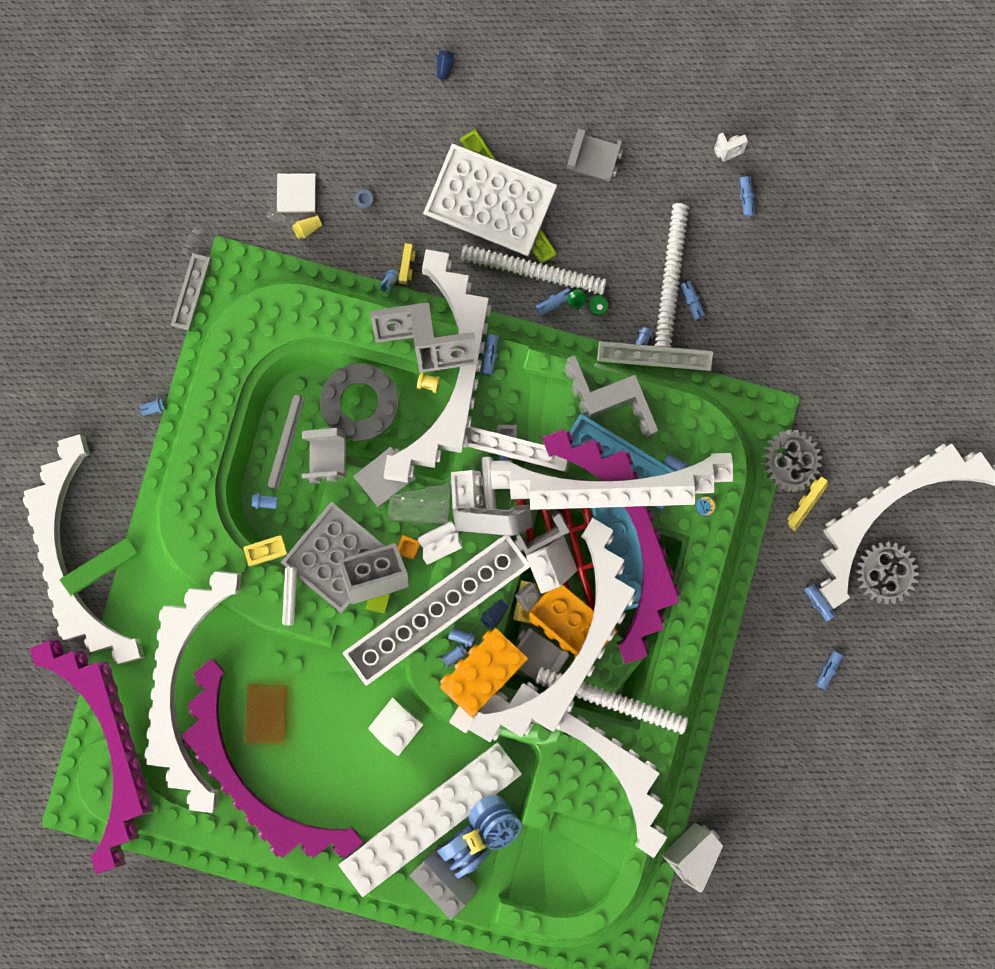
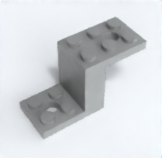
[370,302,478,373]
[564,355,658,438]

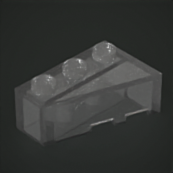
[388,482,452,525]

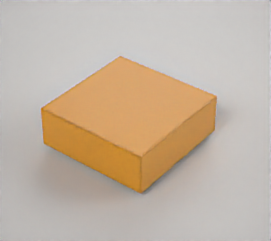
[397,535,420,560]

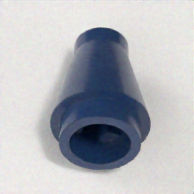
[436,51,455,80]
[480,599,509,629]

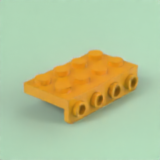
[528,584,618,658]
[440,628,528,718]

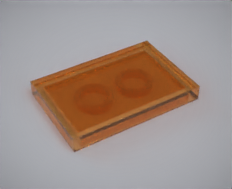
[244,684,287,745]

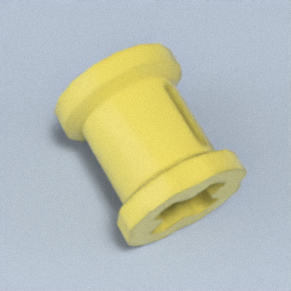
[417,372,441,393]
[462,828,487,855]

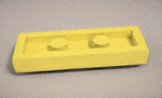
[788,477,828,531]

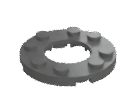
[320,363,399,442]

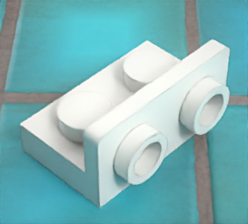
[714,133,748,162]
[451,470,484,509]
[418,521,462,565]

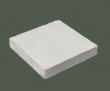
[277,174,316,212]

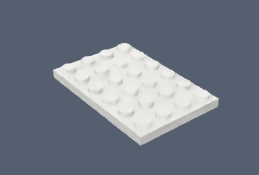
[423,144,557,257]

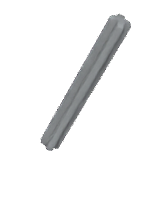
[268,395,304,489]

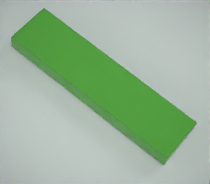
[59,538,137,597]

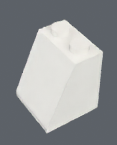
[526,535,577,594]
[368,698,423,756]
[662,823,723,893]

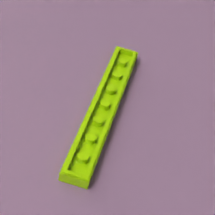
[460,129,557,263]

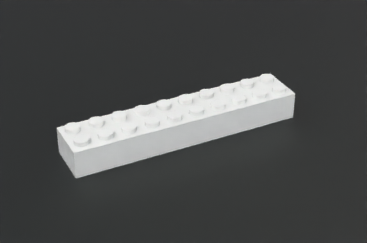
[342,535,530,686]
[339,741,522,897]

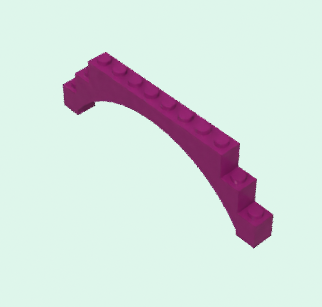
[541,428,681,664]
[30,640,153,874]
[181,658,364,858]

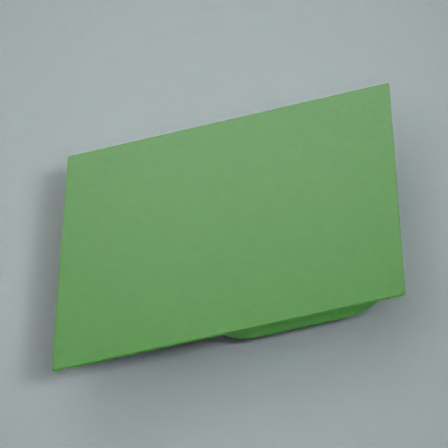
[42,236,799,969]

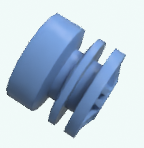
[468,795,521,850]
[437,825,490,879]

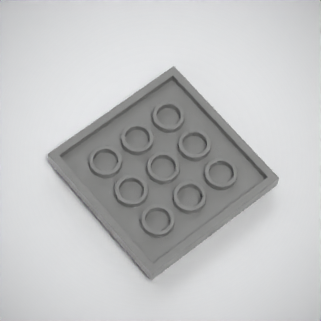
[280,501,385,613]

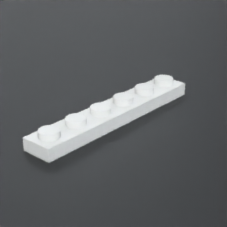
[597,341,713,371]
[465,427,569,472]

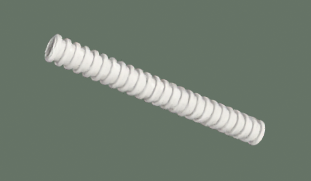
[654,203,689,347]
[461,244,607,296]
[535,667,688,734]

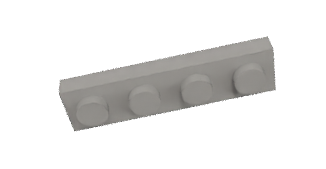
[171,253,212,332]

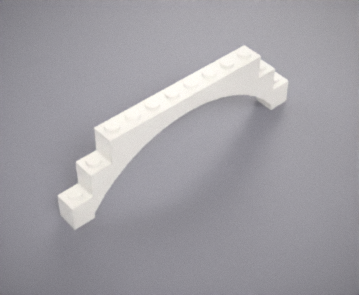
[384,249,491,483]
[23,434,145,664]
[818,444,995,609]
[491,453,733,510]
[468,518,636,742]
[145,571,242,813]
[449,682,667,858]

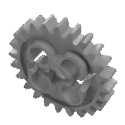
[761,430,822,492]
[855,542,919,604]

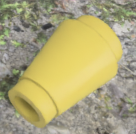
[292,216,322,239]

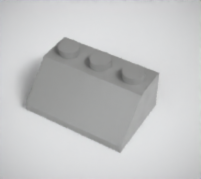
[338,543,409,604]
[409,845,480,920]

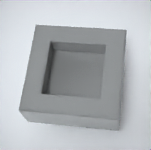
[497,425,517,438]
[515,583,541,611]

